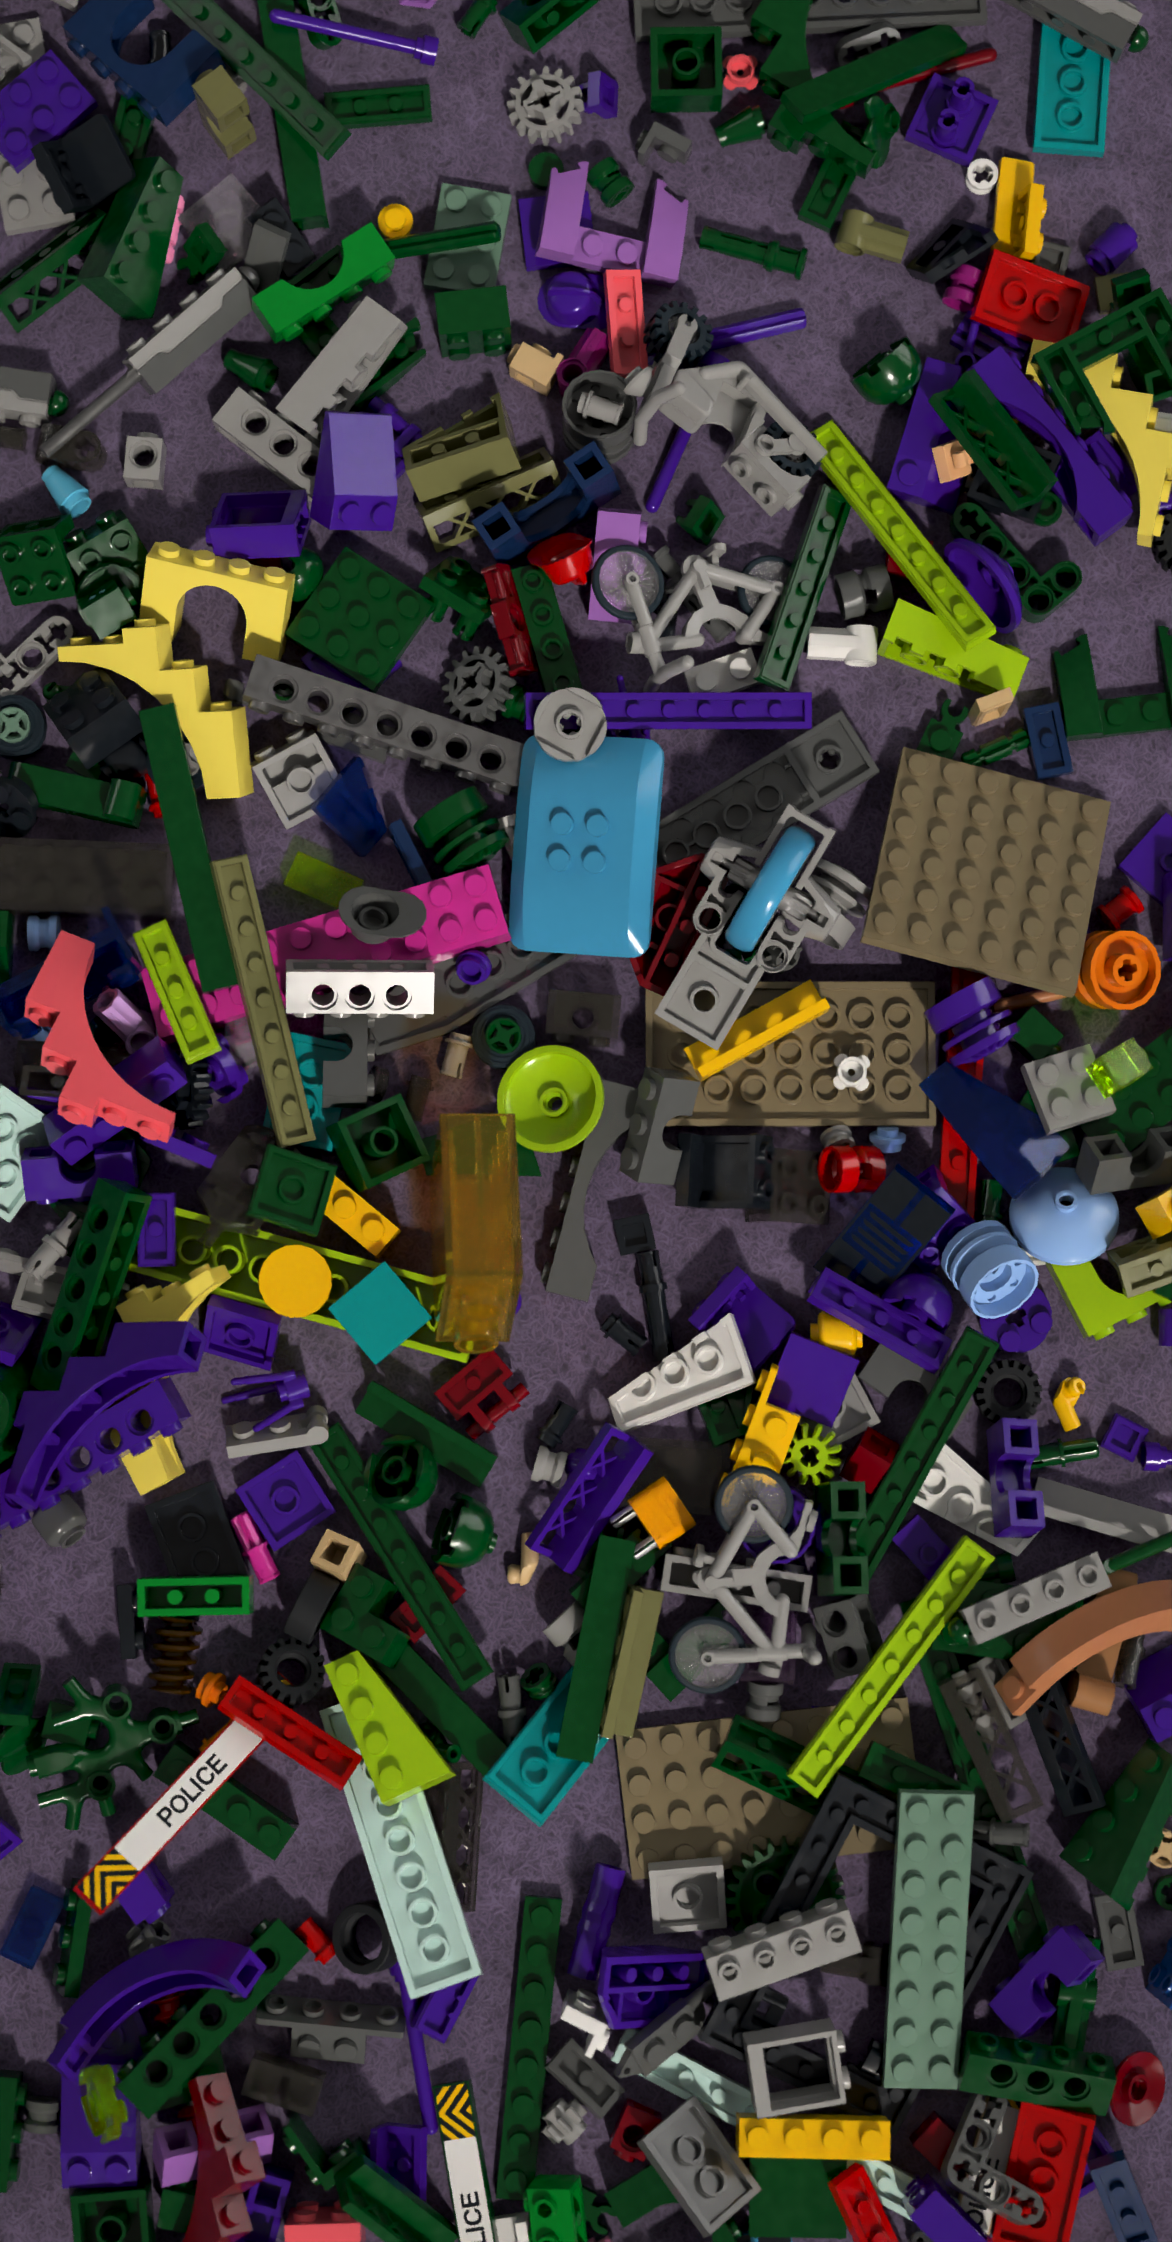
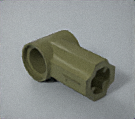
[834,209,910,264]

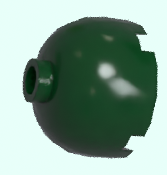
[850,336,922,405]
[364,1435,439,1511]
[431,1492,498,1569]

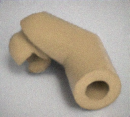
[507,1532,539,1586]

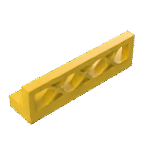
[683,979,830,1082]

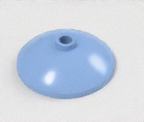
[1009,1167,1119,1266]

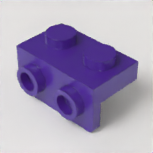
[367,2122,427,2203]

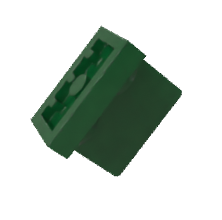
[0,514,77,606]
[282,2110,367,2191]

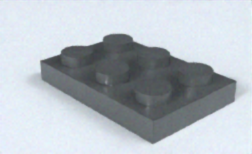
[636,2095,762,2238]

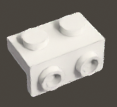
[560,1988,611,2058]

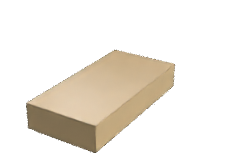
[968,687,1015,727]

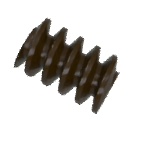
[147,1616,203,1695]

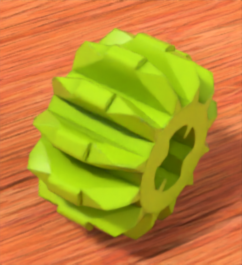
[783,1423,842,1485]

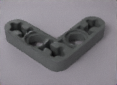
[941,2093,1044,2226]

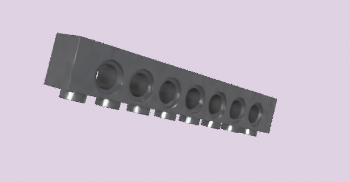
[242,654,524,795]

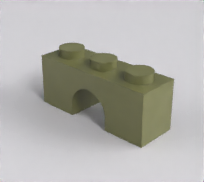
[192,65,257,160]

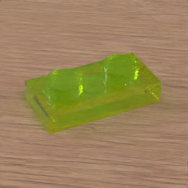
[283,851,365,909]

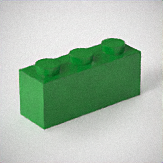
[137,1575,254,1617]

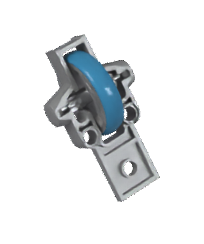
[654,803,842,1051]

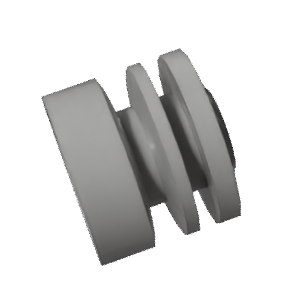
[779,859,871,950]

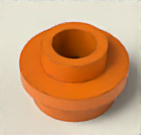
[195,1671,228,1708]

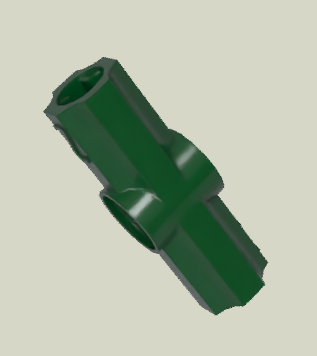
[1050,1934,1101,2051]

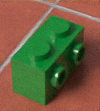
[523,2174,588,2242]

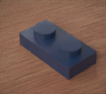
[1022,702,1073,781]

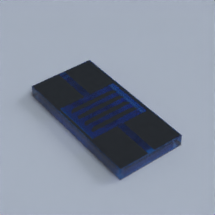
[813,1163,956,1298]

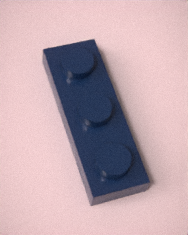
[1087,2149,1158,2242]

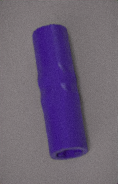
[567,1862,626,1981]

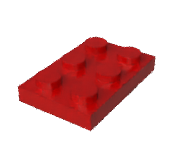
[970,249,1091,343]

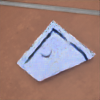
[310,757,387,857]

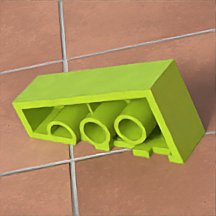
[877,598,1029,697]
[324,1650,456,1807]

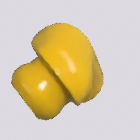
[1053,1377,1086,1432]

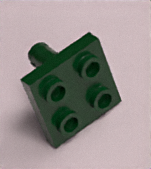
[419,555,492,641]

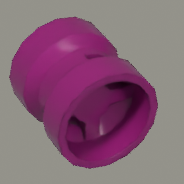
[942,264,984,313]

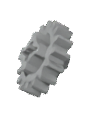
[507,66,585,146]

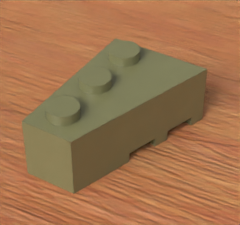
[402,392,521,502]

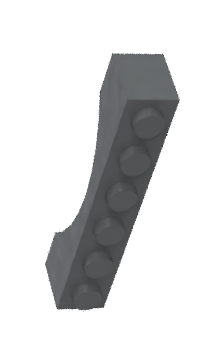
[540,1079,638,1303]

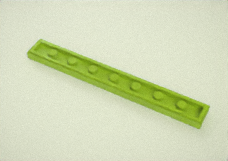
[810,420,996,652]
[786,1535,995,1798]

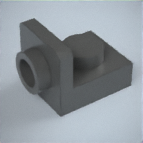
[635,121,692,166]

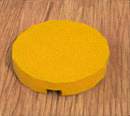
[258,1244,332,1318]

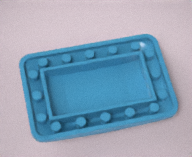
[509,735,665,958]

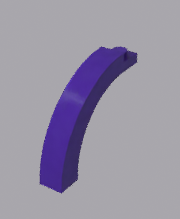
[46,1938,267,2083]

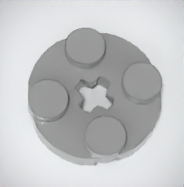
[533,687,607,762]

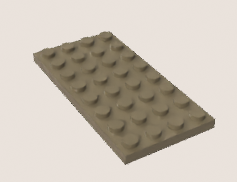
[645,981,936,1127]
[615,1696,915,1880]

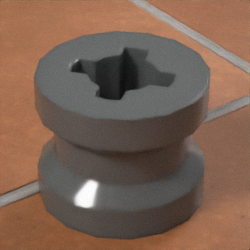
[23,2095,61,2134]

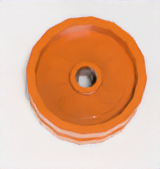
[1074,931,1161,1010]

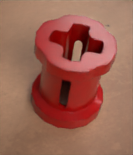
[1096,885,1145,931]

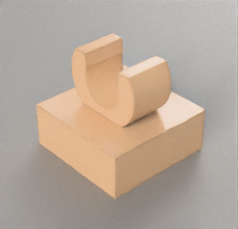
[932,439,974,483]

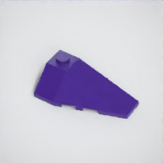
[886,357,964,515]

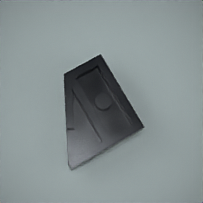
[905,218,999,284]

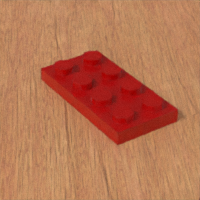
[992,2102,1097,2242]

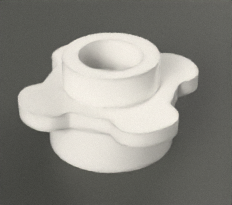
[833,1054,870,1091]

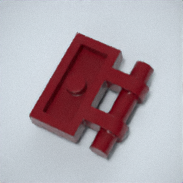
[434,1346,530,1440]

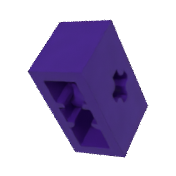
[117,1861,175,1925]

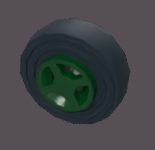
[471,1004,536,1070]

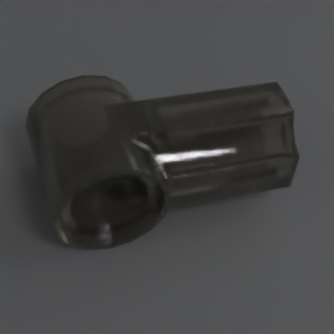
[819,1941,889,1986]

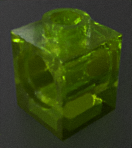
[1085,1037,1153,1099]

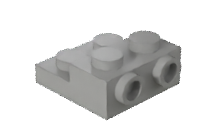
[250,727,350,830]

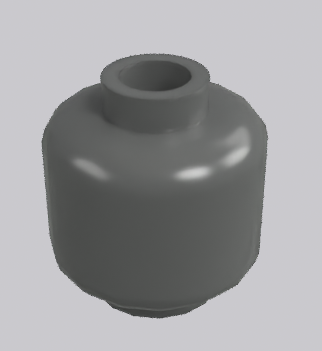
[32,1493,87,1549]

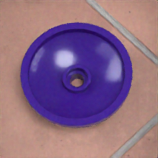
[944,538,1022,633]

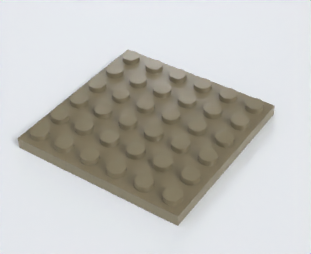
[860,747,1111,998]

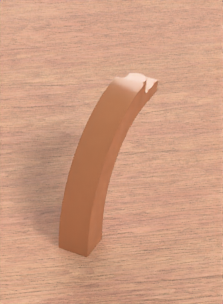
[994,1580,1172,1716]

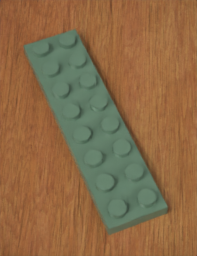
[881,1789,975,2090]

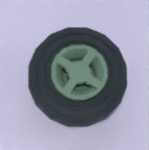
[0,695,47,760]

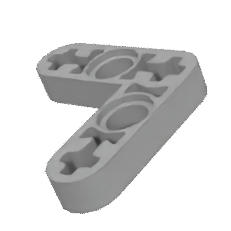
[0,616,76,698]

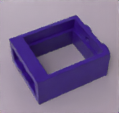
[205,489,311,559]
[901,2173,993,2242]

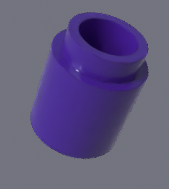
[1085,222,1138,276]

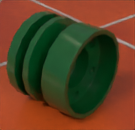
[413,786,510,877]

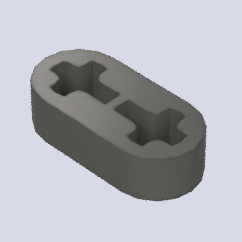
[834,22,901,67]

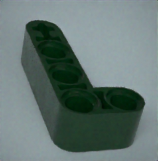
[949,502,1082,623]
[7,761,147,829]

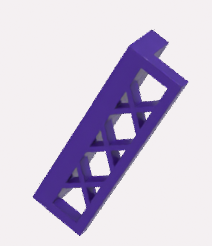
[806,1267,952,1374]
[524,1422,654,1575]

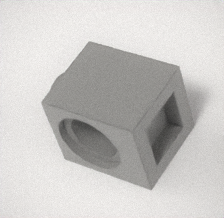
[123,432,167,490]

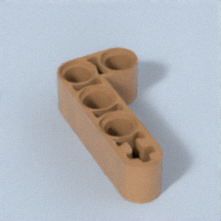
[1065,1569,1138,1716]

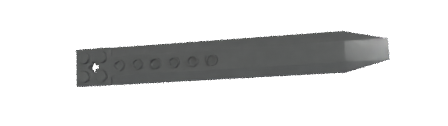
[368,710,880,1056]

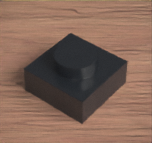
[613,1213,656,1256]

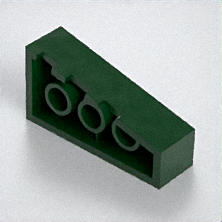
[77,156,184,321]
[1059,1738,1172,1911]

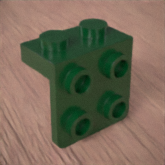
[63,509,148,581]

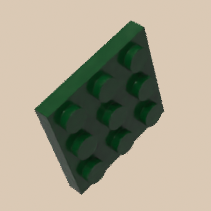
[284,546,435,693]

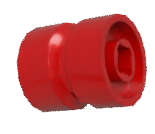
[817,1146,886,1193]

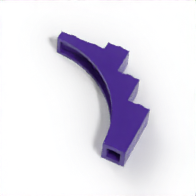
[3,1321,208,1509]

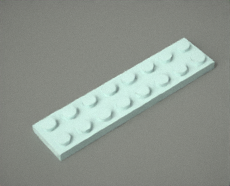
[319,1687,483,2000]

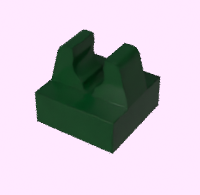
[676,495,725,546]

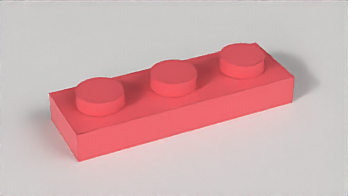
[603,270,648,378]

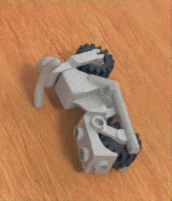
[623,301,828,517]

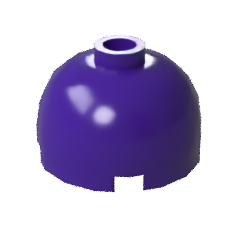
[881,1272,954,1335]

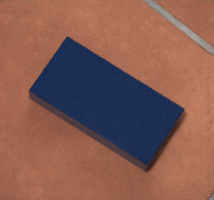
[389,819,432,886]

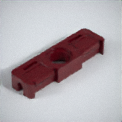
[481,563,539,677]

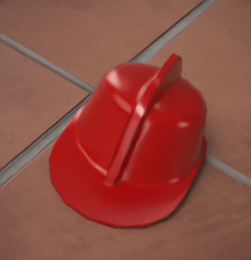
[527,533,594,585]

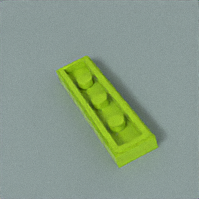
[133,919,222,1065]

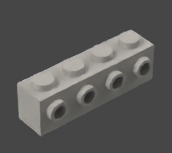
[660,1546,813,1613]
[701,1898,862,2002]

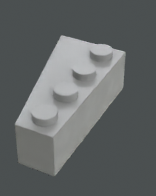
[275,296,408,442]

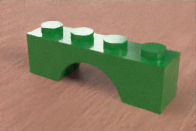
[251,222,395,344]

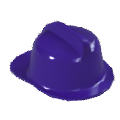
[537,271,607,330]

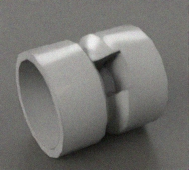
[542,1600,585,1666]

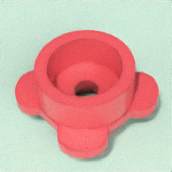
[723,54,758,90]

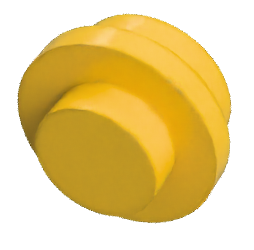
[378,204,413,238]

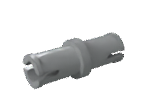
[21,1211,83,1282]

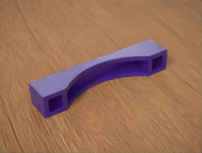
[966,346,1133,547]

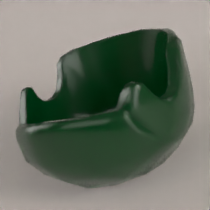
[287,546,324,602]

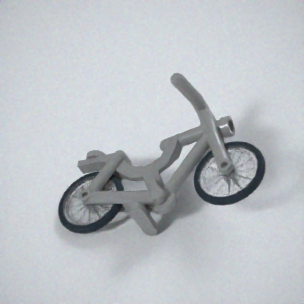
[591,543,792,692]
[668,1465,822,1694]

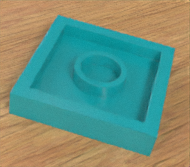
[328,1261,433,1365]

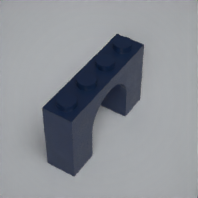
[62,0,226,127]
[472,441,622,566]

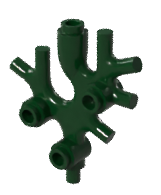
[26,1675,200,1830]

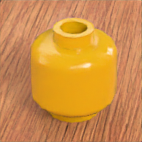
[810,1311,862,1356]

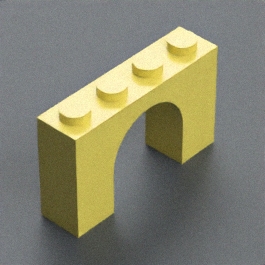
[139,541,296,661]

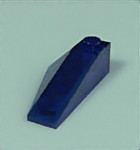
[919,1061,1070,1200]

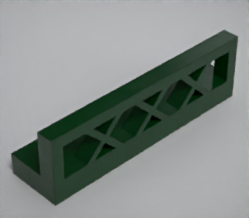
[0,205,107,333]
[928,369,1058,512]
[355,1380,499,1488]
[711,1714,869,1814]
[334,2154,458,2242]

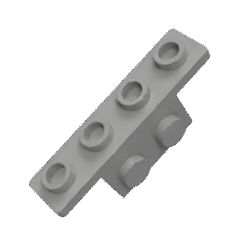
[0,1248,130,1319]

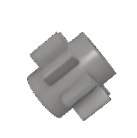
[542,2097,588,2145]

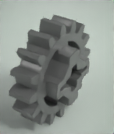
[442,646,517,726]

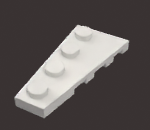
[607,1313,757,1432]
[913,1444,1041,1557]

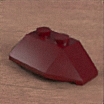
[629,852,730,996]

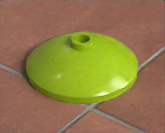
[497,1045,605,1153]

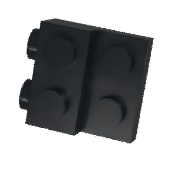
[963,445,1062,525]

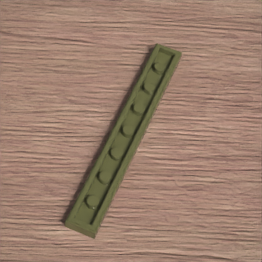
[209,854,316,1148]

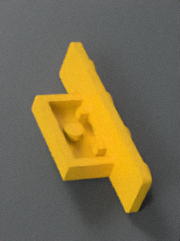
[990,157,1047,262]
[718,1363,801,1507]

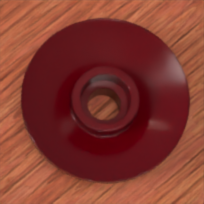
[1110,2051,1165,2127]

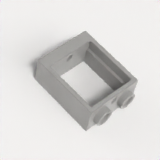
[742,2018,851,2119]

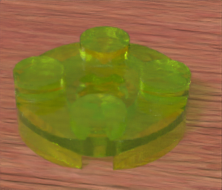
[79,2064,128,2144]

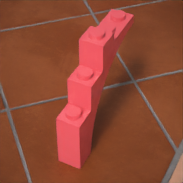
[24,930,176,1143]

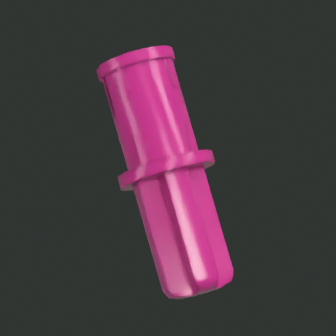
[231,1511,281,1585]

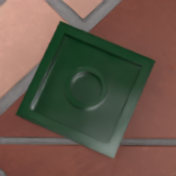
[245,1143,338,1237]

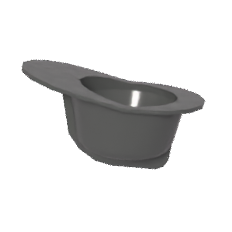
[338,886,427,945]

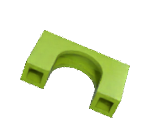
[1046,1261,1172,1341]

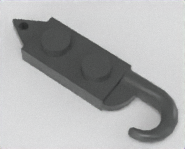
[614,1979,716,2078]

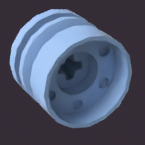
[941,1220,1039,1319]

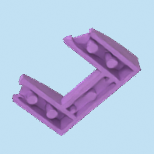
[535,161,689,288]

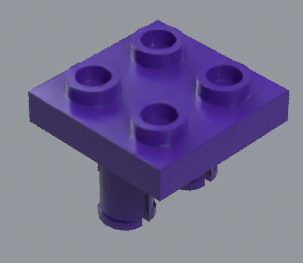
[904,72,999,168]

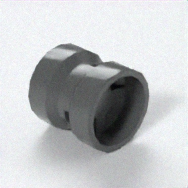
[745,1675,784,1722]

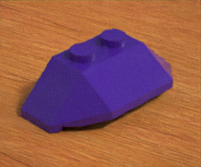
[597,1945,709,2030]

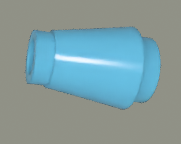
[42,465,91,518]

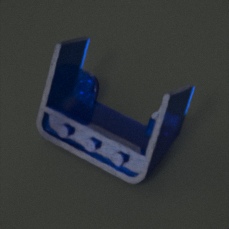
[0,906,143,1040]

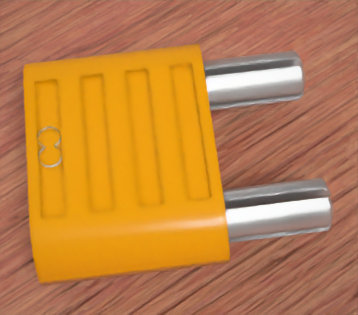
[610,1476,696,1560]

